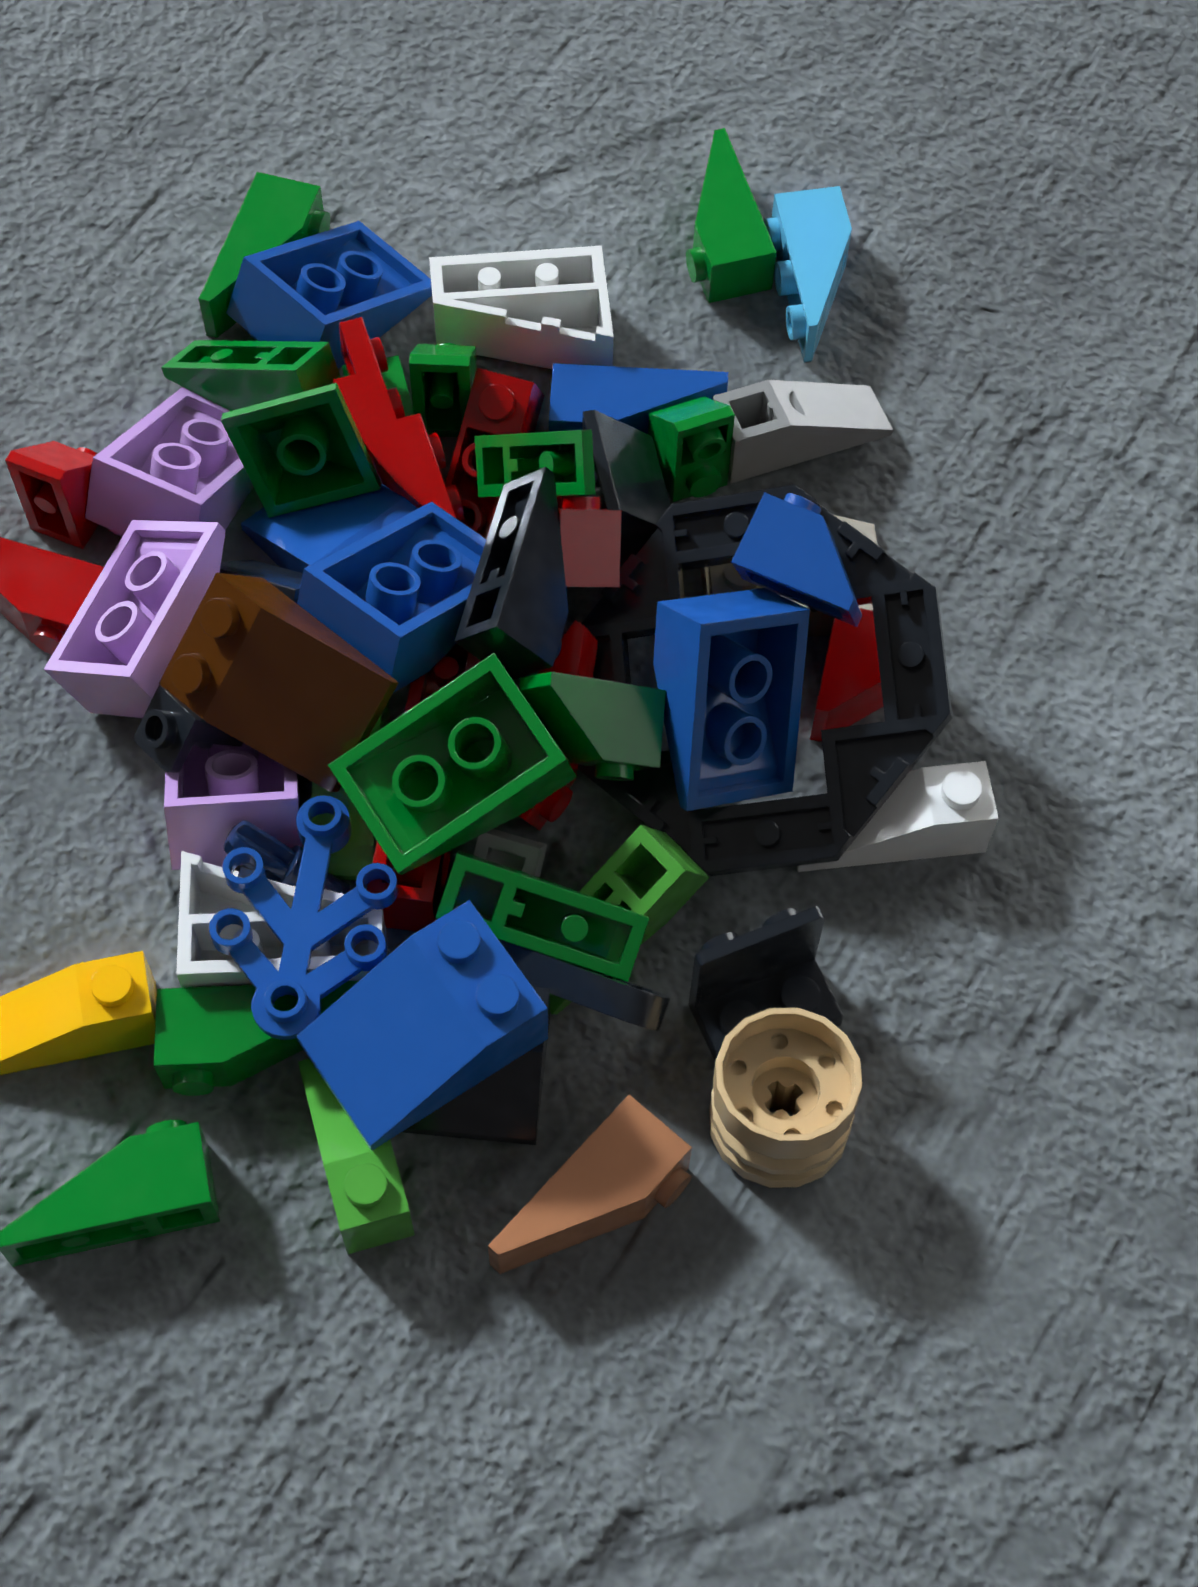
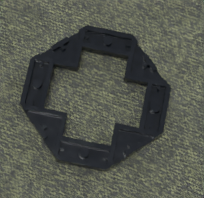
[578,485,953,876]

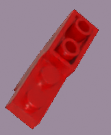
[333,317,464,521]

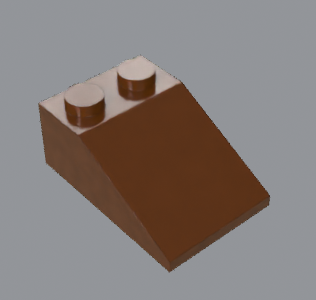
[159,573,399,792]

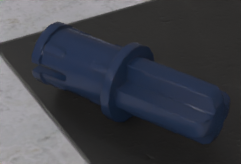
[223,820,350,894]

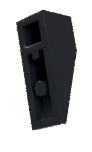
[454,467,569,680]

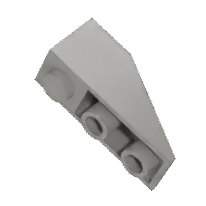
[713,380,893,483]

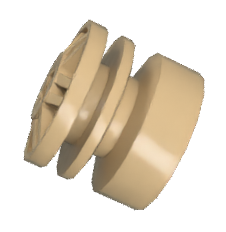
[709,1008,862,1188]

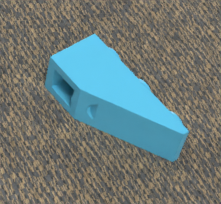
[764,186,852,362]

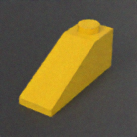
[0,951,157,1075]

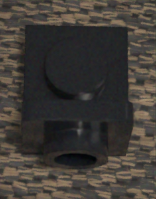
[134,685,243,773]

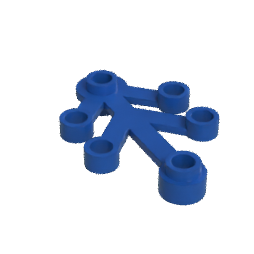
[209,796,398,1040]

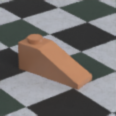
[488,1094,692,1274]

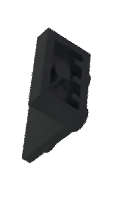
[688,906,844,1061]

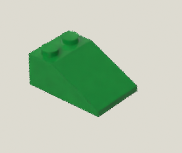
[328,653,577,875]

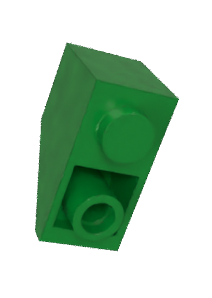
[648,397,735,502]

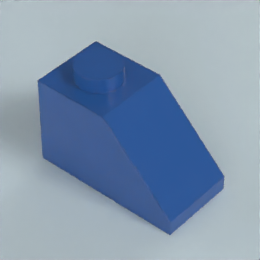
[731,492,862,627]

